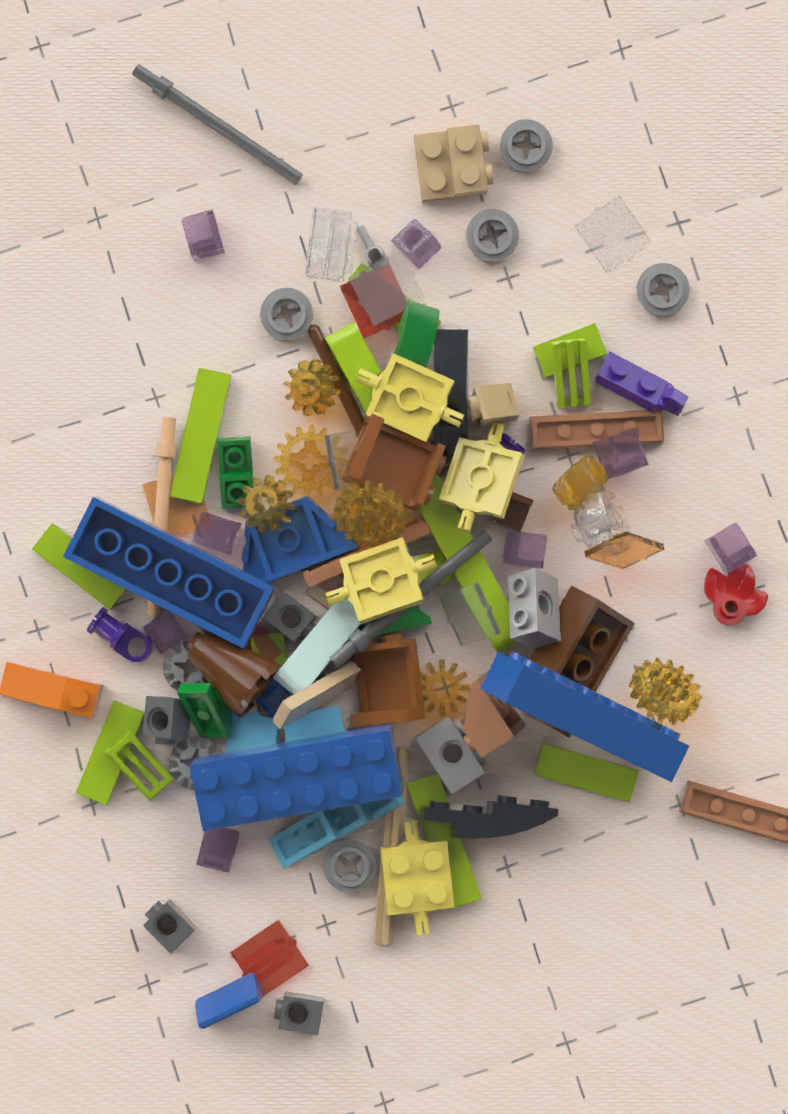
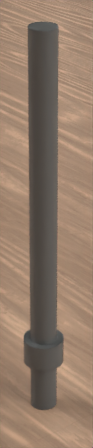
[132,64,303,185]
[329,530,492,668]

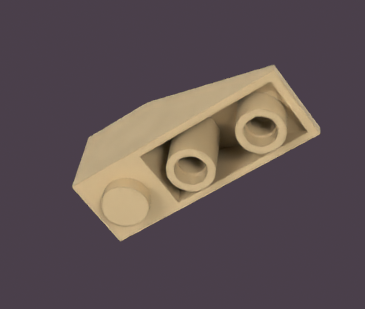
[468,383,520,428]

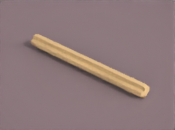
[373,747,410,946]

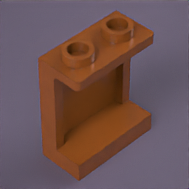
[341,413,447,511]
[350,634,426,727]

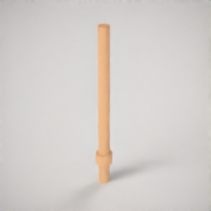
[146,417,177,616]

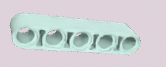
[273,600,361,695]

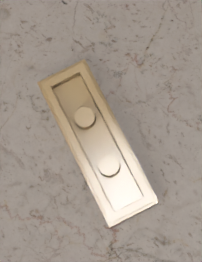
[273,662,361,729]

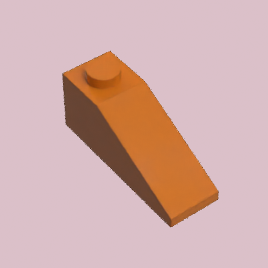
[0,662,104,718]

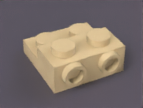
[414,124,493,202]

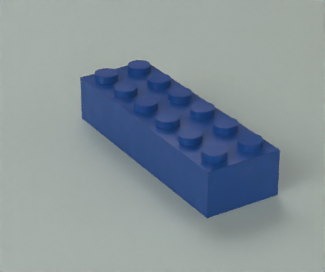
[63,496,276,648]
[480,651,689,782]
[189,723,404,831]

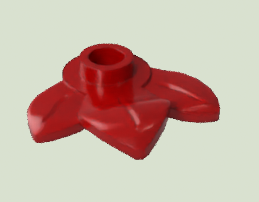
[704,564,768,626]

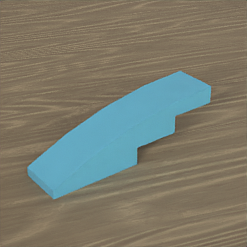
[269,797,405,869]

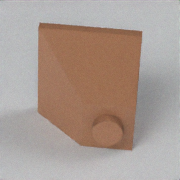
[463,670,526,758]

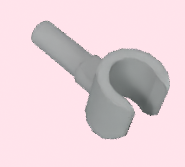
[356,225,389,271]

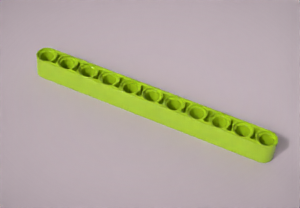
[325,322,519,653]

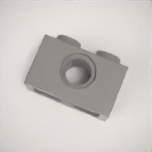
[508,568,561,649]
[415,716,486,795]

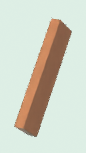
[529,410,664,450]
[301,517,431,587]
[679,780,788,843]

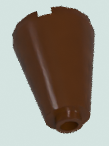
[186,630,281,719]

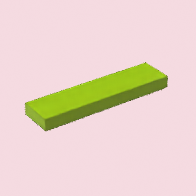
[170,368,232,504]
[407,772,482,910]

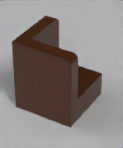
[489,492,534,533]

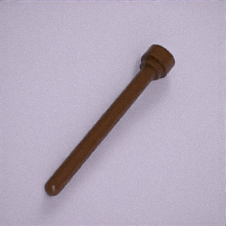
[308,324,365,437]

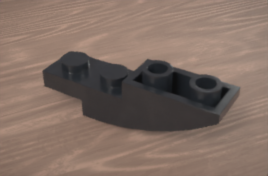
[433,329,469,464]
[419,795,559,839]

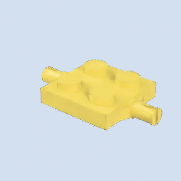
[355,353,465,443]
[439,422,524,533]
[325,537,438,624]
[380,820,454,935]

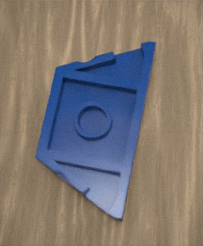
[242,496,360,583]

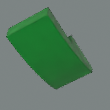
[394,300,440,368]
[217,436,255,509]

